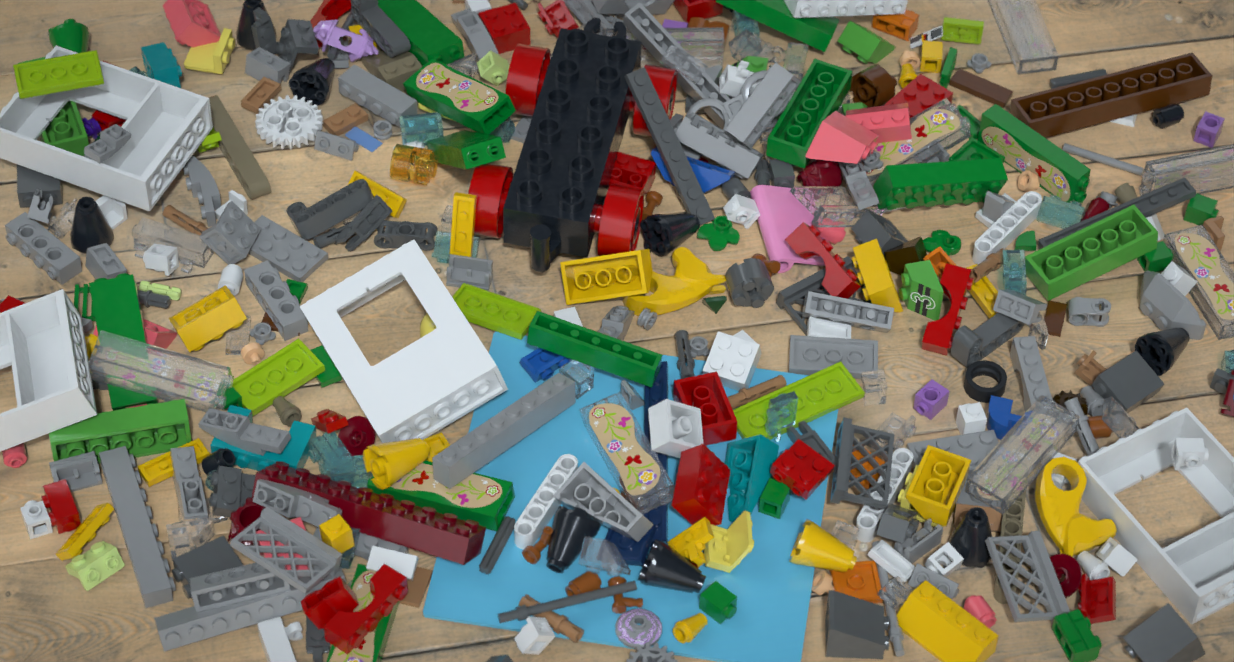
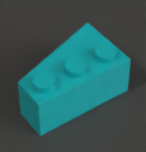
[141,42,182,88]

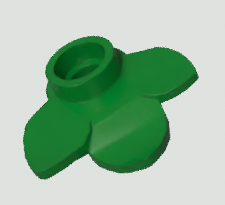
[697,215,740,251]
[923,230,962,256]

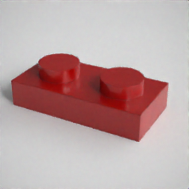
[311,409,349,434]

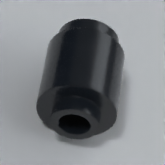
[1152,104,1184,129]
[202,448,235,477]

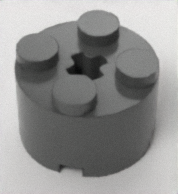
[725,258,774,308]

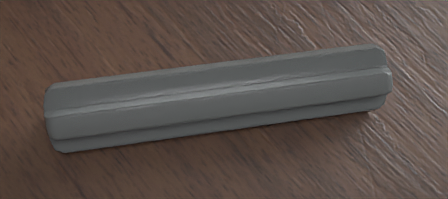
[1049,69,1107,89]
[479,516,516,575]

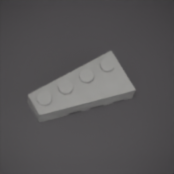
[676,112,764,179]
[553,462,653,542]

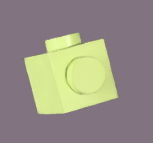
[477,50,509,86]

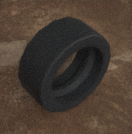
[964,360,1007,403]

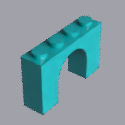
[210,405,317,471]

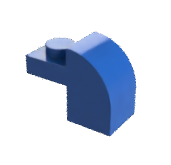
[986,395,1032,441]

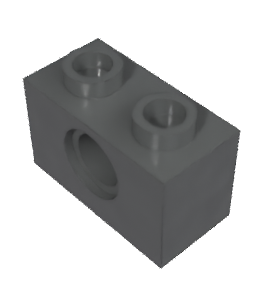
[876,504,919,543]

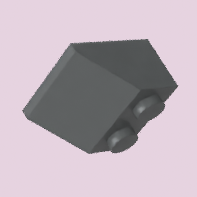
[851,210,908,259]

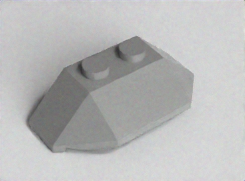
[1139,270,1206,340]

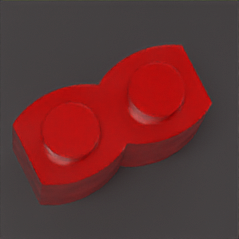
[301,577,359,629]

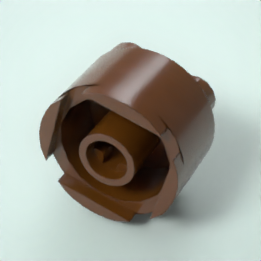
[849,64,897,108]

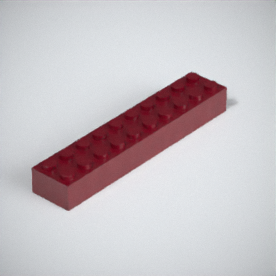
[252,462,486,565]

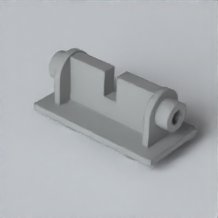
[314,130,359,161]
[908,563,959,600]

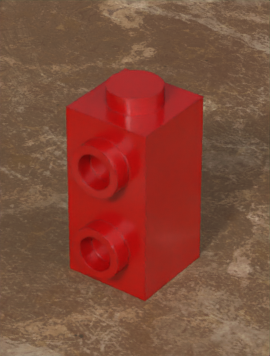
[41,479,81,534]

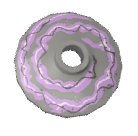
[615,609,662,649]

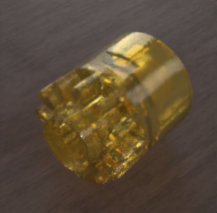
[390,144,438,185]

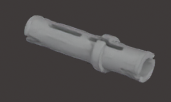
[1064,397,1099,456]

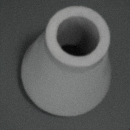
[1080,386,1108,416]

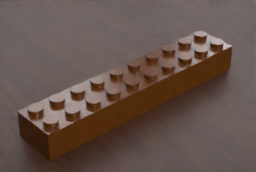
[1010,52,1212,138]

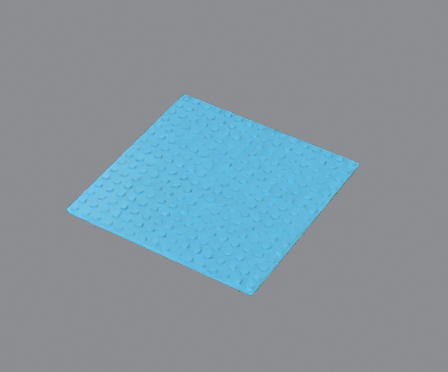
[423,332,838,662]

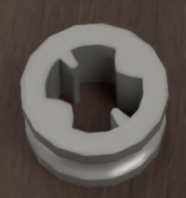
[373,120,392,140]
[637,308,657,330]

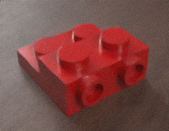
[770,439,835,500]

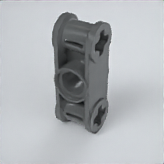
[374,220,438,251]

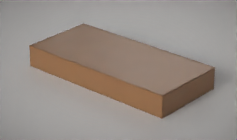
[399,566,433,608]

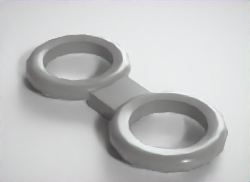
[686,70,789,134]

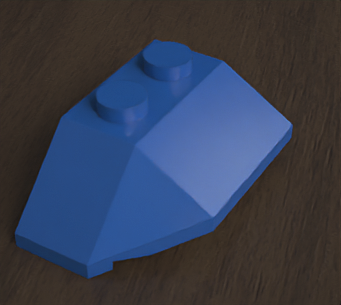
[651,146,735,193]

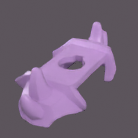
[313,20,379,62]

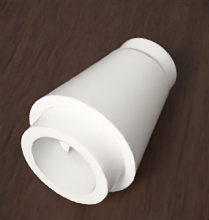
[1077,551,1110,580]

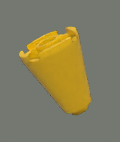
[363,438,430,490]
[789,519,857,572]

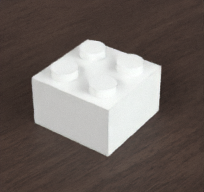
[703,331,761,391]
[648,399,703,458]

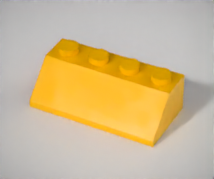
[560,249,653,305]
[897,580,999,662]

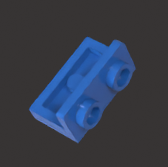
[519,348,571,383]

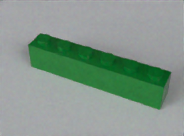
[527,311,663,387]

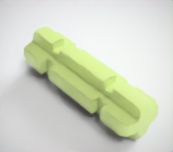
[139,280,182,301]

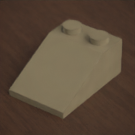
[360,49,422,92]

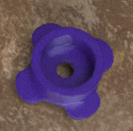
[82,118,101,139]

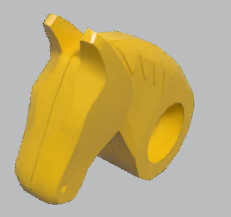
[622,247,726,316]
[1035,457,1117,557]

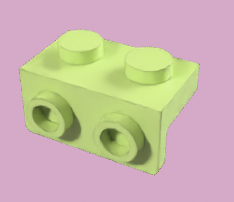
[65,541,125,591]

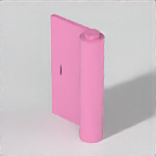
[750,185,825,273]

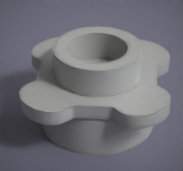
[967,53,991,73]
[861,151,883,172]
[1096,191,1118,208]
[250,323,276,345]
[689,336,710,357]

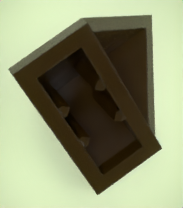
[884,237,927,275]

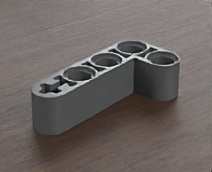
[351,0,411,58]
[286,179,374,239]
[951,312,1025,368]

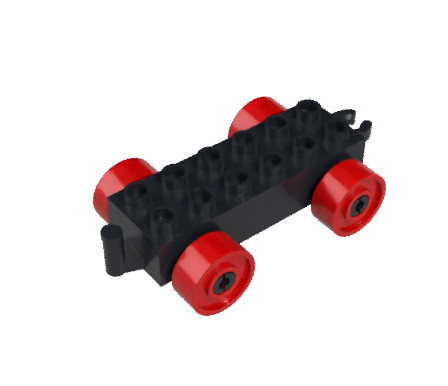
[468,18,678,272]

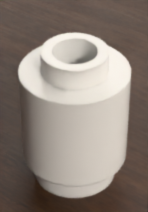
[218,264,243,296]

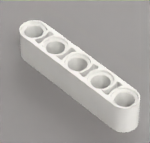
[972,191,1042,265]
[855,448,913,543]
[514,454,578,550]

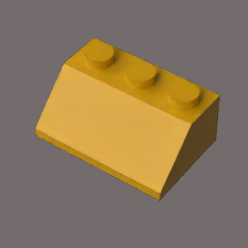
[852,239,903,313]
[168,285,247,352]
[905,445,971,527]

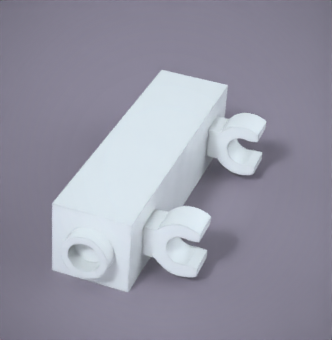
[719,60,795,103]
[257,617,303,662]

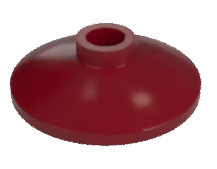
[338,416,376,461]
[1050,554,1082,598]

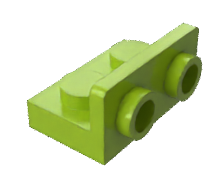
[941,17,984,44]

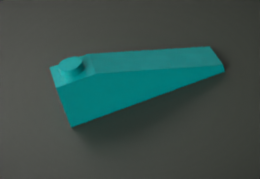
[724,434,779,523]

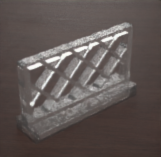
[790,186,884,227]

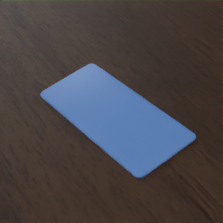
[345,127,382,152]

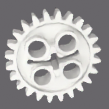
[255,95,323,149]

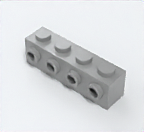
[725,62,801,149]
[338,64,417,129]

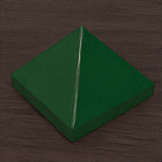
[702,296,727,314]

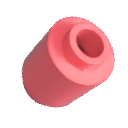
[814,216,846,244]
[2,443,27,468]
[963,595,997,628]

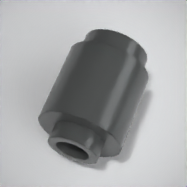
[722,177,750,200]

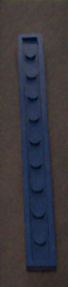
[643,361,668,547]

